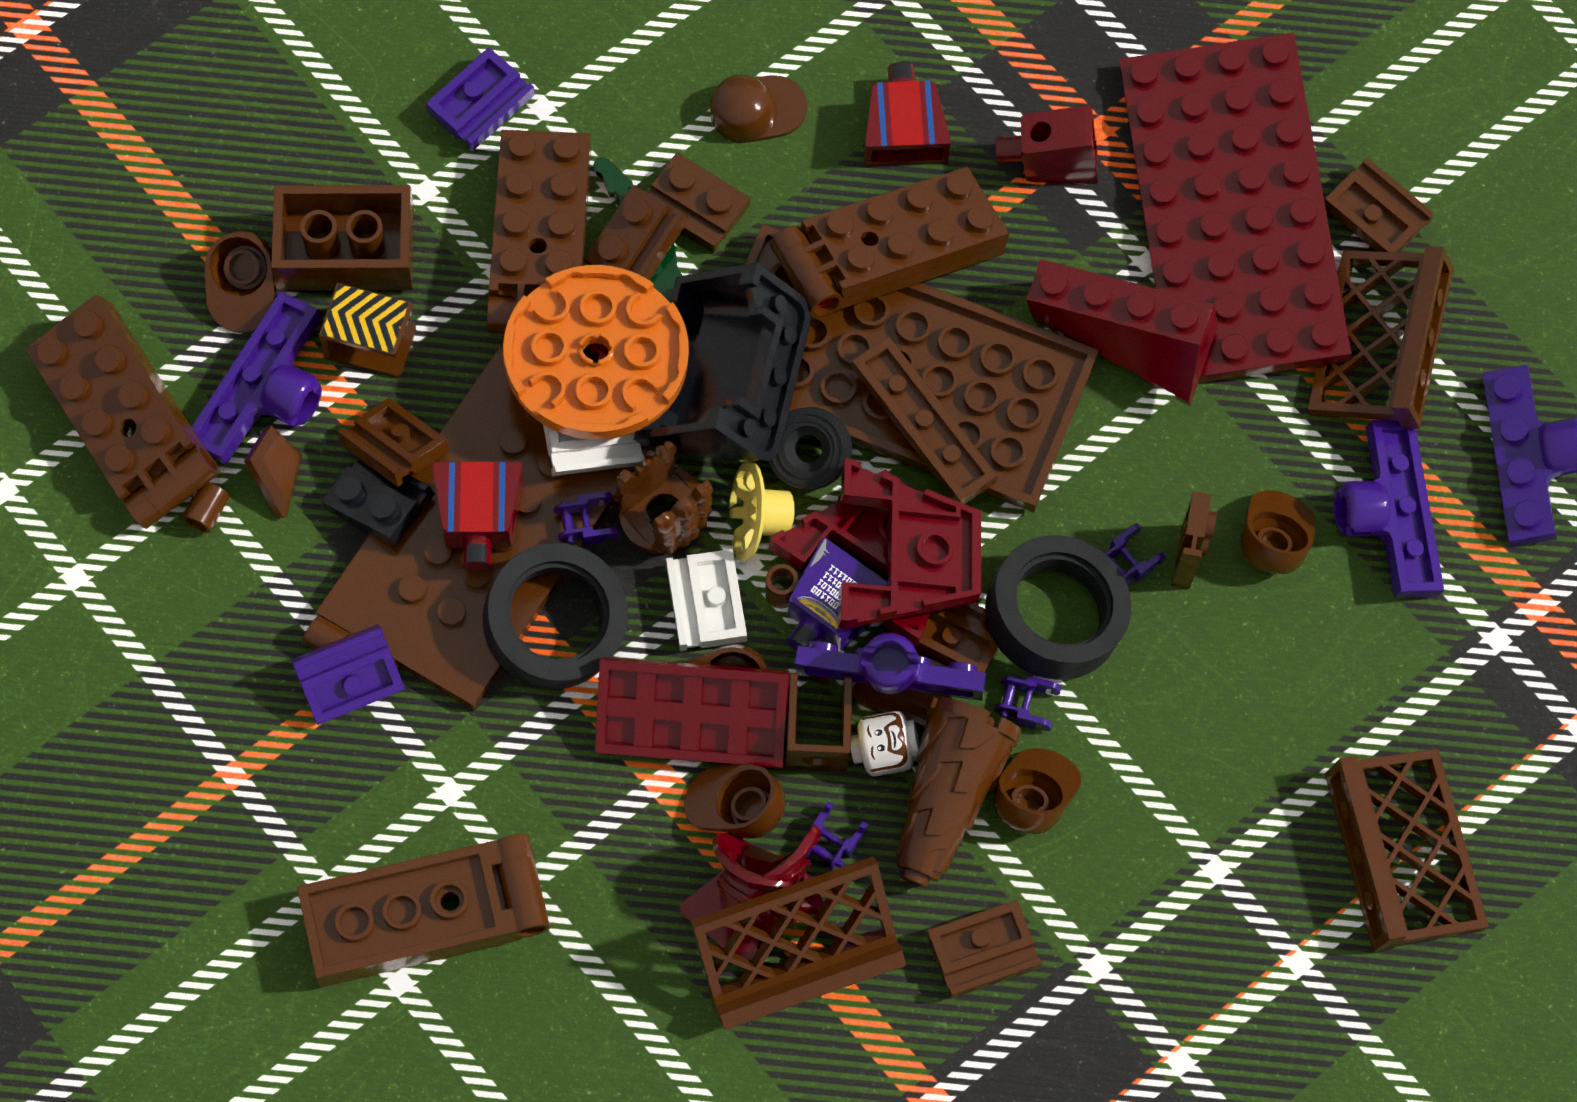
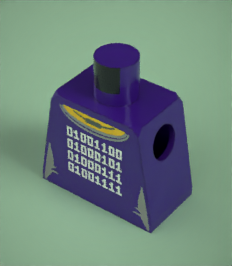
[786,538,888,651]

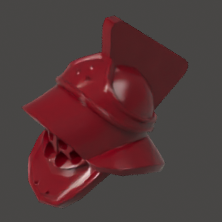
[680,824,825,960]

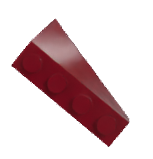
[1026,259,1218,406]

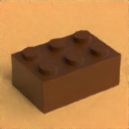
[271,185,414,291]

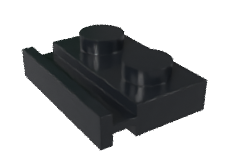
[321,458,435,546]

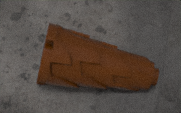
[896,696,1022,888]

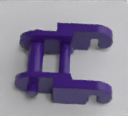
[554,492,619,545]
[1102,523,1167,586]
[993,675,1062,731]
[806,801,868,871]

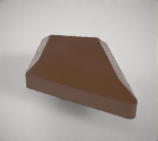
[244,425,302,519]

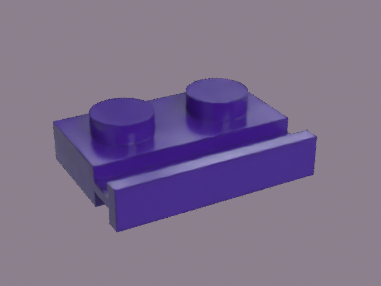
[426,47,535,151]
[291,624,405,725]

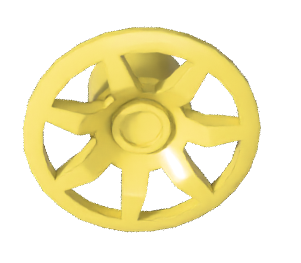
[729,462,794,562]

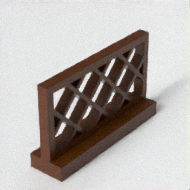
[1308,246,1454,429]
[1325,748,1489,953]
[690,856,906,1030]

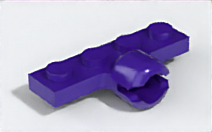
[192,291,322,465]
[1482,364,1577,547]
[1333,420,1444,598]
[795,633,986,701]

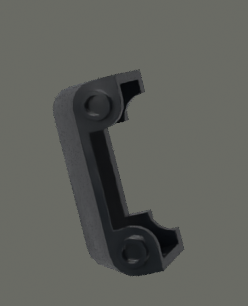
[633,262,811,463]

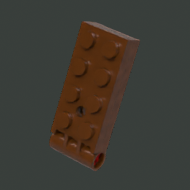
[487,130,591,333]
[770,167,1009,318]
[25,294,220,529]
[297,834,550,987]

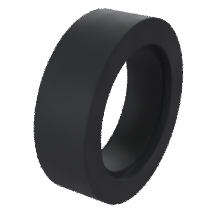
[985,535,1131,680]
[482,543,628,689]

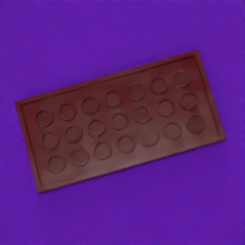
[1119,32,1352,383]

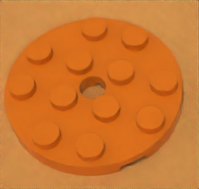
[503,265,689,440]

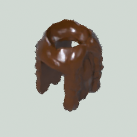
[615,441,713,554]

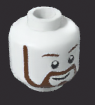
[851,711,920,776]

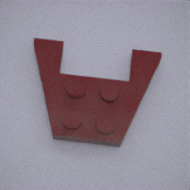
[838,458,981,629]
[768,470,931,648]

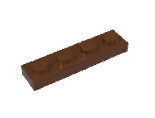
[851,337,998,504]

